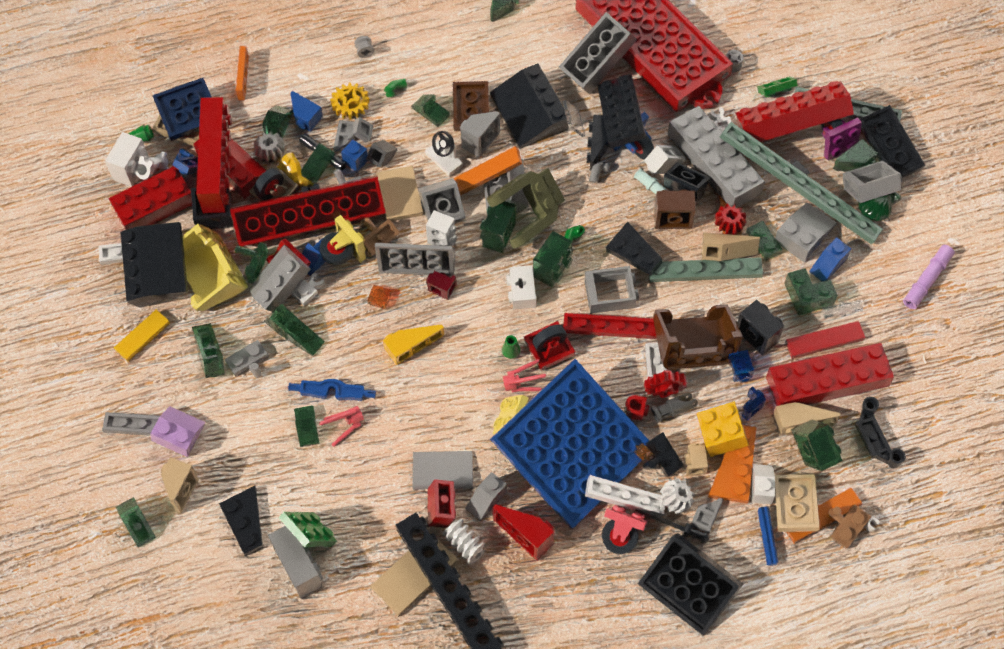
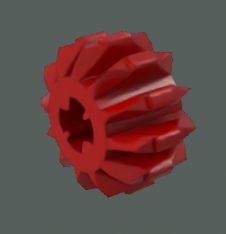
[715,203,747,235]

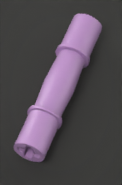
[903,245,955,309]

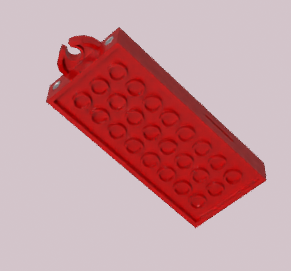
[575,0,733,113]

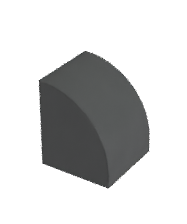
[366,140,398,168]

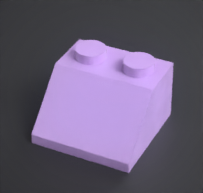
[150,406,205,457]

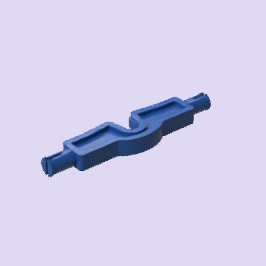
[288,379,376,401]

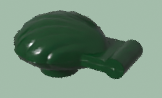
[858,192,902,221]

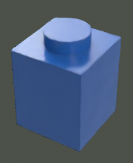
[341,139,368,172]

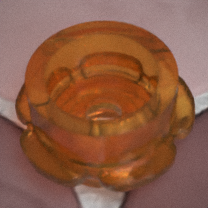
[635,443,653,461]

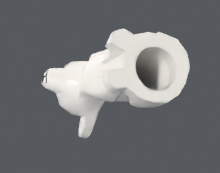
[135,151,169,180]

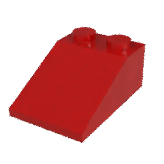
[493,504,555,561]

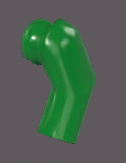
[384,78,407,97]
[562,225,585,249]

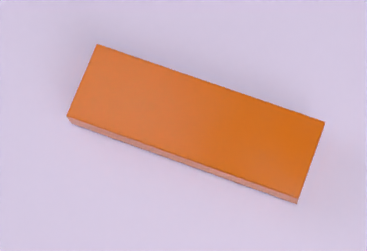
[236,46,249,100]

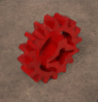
[644,370,687,398]

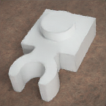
[710,107,732,132]
[291,273,325,306]

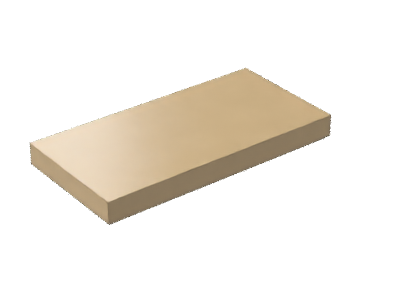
[370,531,458,617]

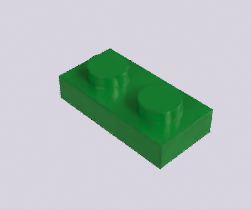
[757,76,798,97]

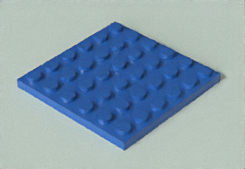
[490,359,650,529]

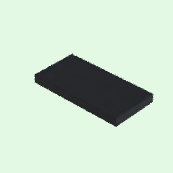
[859,105,926,178]

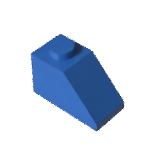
[290,91,323,132]
[809,237,852,283]

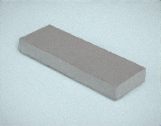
[102,412,160,436]

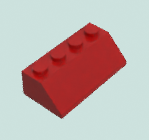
[194,138,267,199]

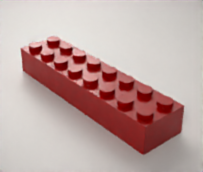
[230,176,386,247]

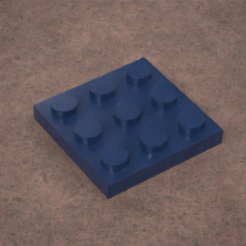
[152,77,212,141]

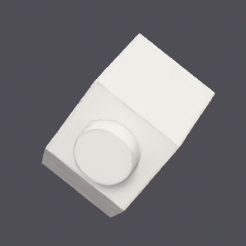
[644,145,687,174]
[751,464,775,504]

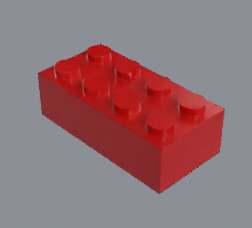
[108,166,192,230]

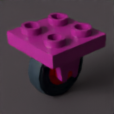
[821,118,862,161]

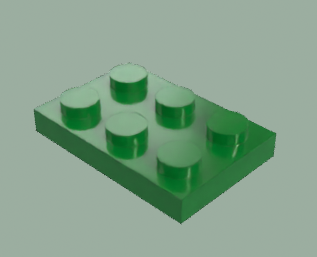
[278,512,337,547]

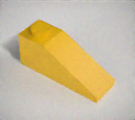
[383,324,445,365]

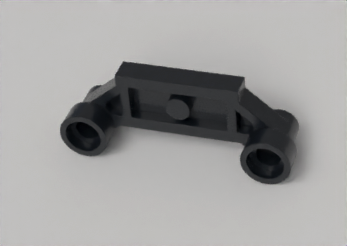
[855,397,906,469]

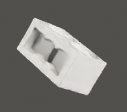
[426,210,457,246]

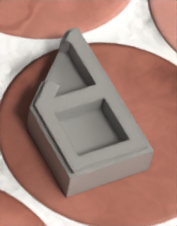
[333,120,355,152]
[691,498,723,534]

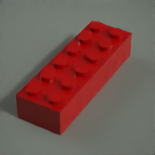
[735,81,854,142]
[196,97,232,213]
[766,343,894,406]

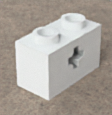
[506,265,536,310]

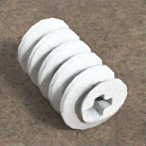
[442,519,485,564]

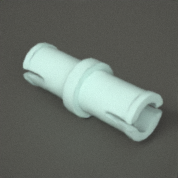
[634,168,668,194]

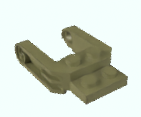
[486,168,565,249]

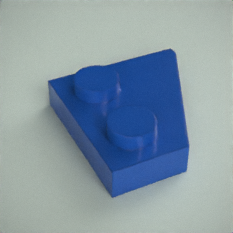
[172,148,198,175]

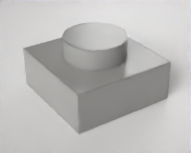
[352,117,373,142]

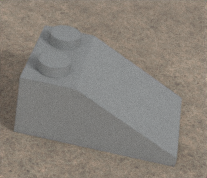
[774,202,837,262]

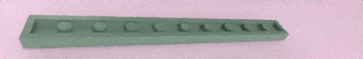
[720,122,883,245]

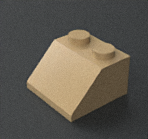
[161,457,199,514]

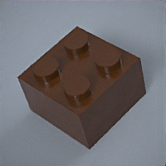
[654,189,696,229]

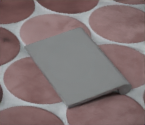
[412,451,473,490]

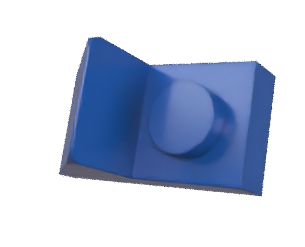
[302,238,326,276]

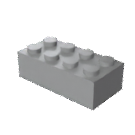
[559,12,637,94]

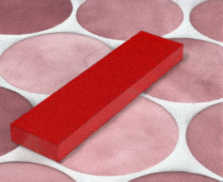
[785,321,865,359]

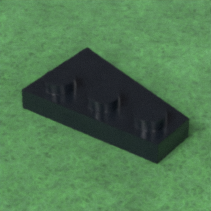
[606,222,663,276]
[219,486,263,557]

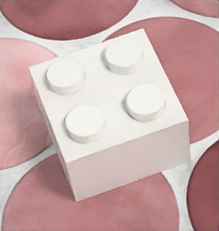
[105,132,149,187]

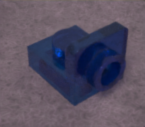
[728,350,755,383]
[742,386,766,421]

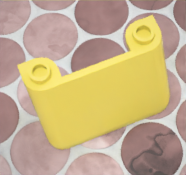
[182,224,248,311]

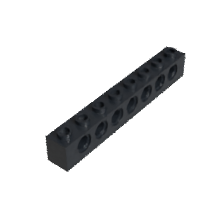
[395,512,504,649]

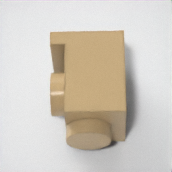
[684,443,708,476]

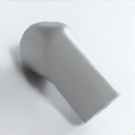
[589,161,610,183]

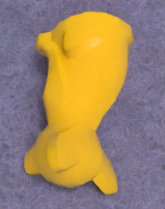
[277,153,314,193]

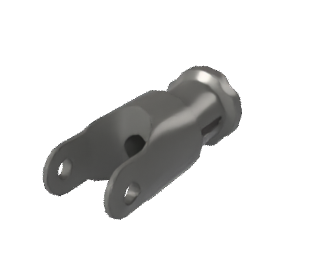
[651,393,698,423]

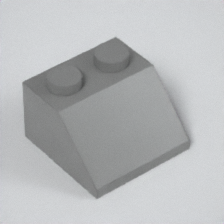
[460,111,500,158]
[418,178,466,221]

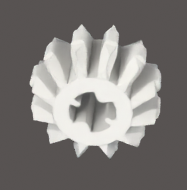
[254,130,285,162]
[660,478,695,514]

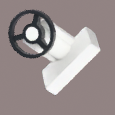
[425,131,463,177]

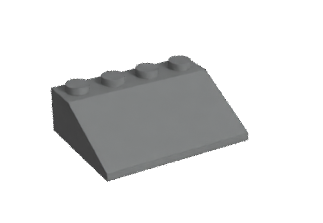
[375,243,456,276]

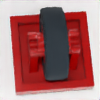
[524,321,576,371]

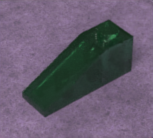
[264,304,325,356]
[192,323,225,378]

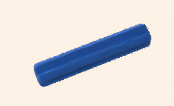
[758,507,778,566]

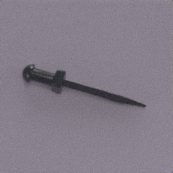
[635,509,709,543]

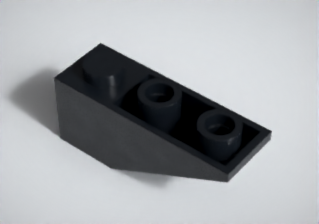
[586,115,609,171]

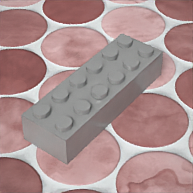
[667,106,765,208]

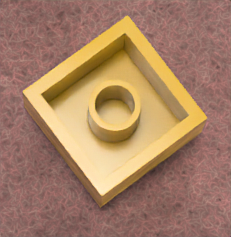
[697,401,749,457]

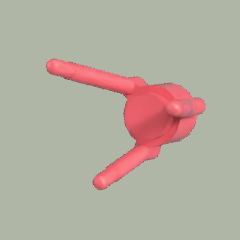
[503,359,547,393]
[319,406,364,446]

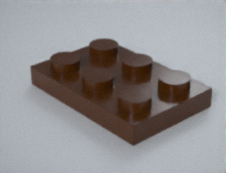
[453,81,489,131]

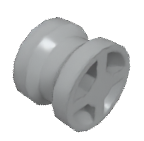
[354,36,374,58]
[726,50,743,72]

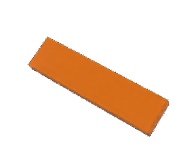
[454,146,523,195]
[786,488,863,544]

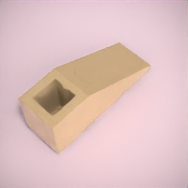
[701,232,760,261]
[774,402,840,436]

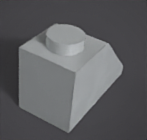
[465,472,507,521]

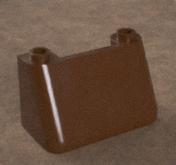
[653,304,743,369]

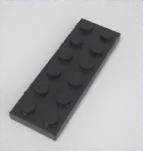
[597,74,646,149]

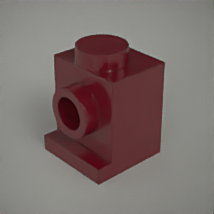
[426,270,457,300]

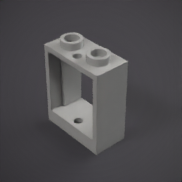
[842,161,902,203]
[584,266,639,314]

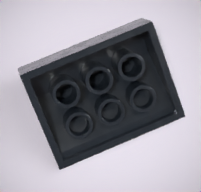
[490,63,569,149]
[120,222,188,308]
[638,533,744,636]

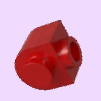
[625,395,649,421]

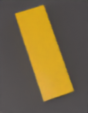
[113,309,170,362]

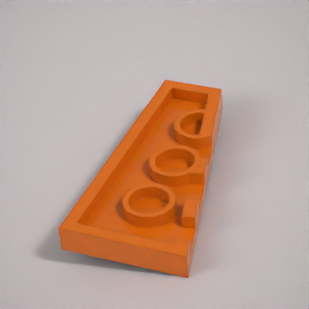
[708,425,757,504]

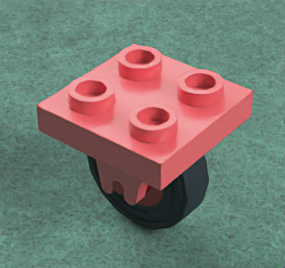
[602,505,648,554]

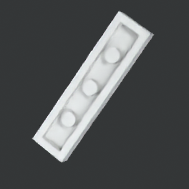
[585,475,665,518]

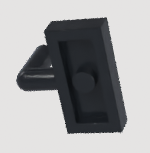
[643,432,684,477]

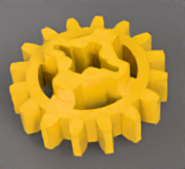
[330,82,370,120]

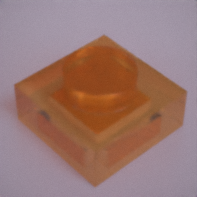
[367,285,392,309]

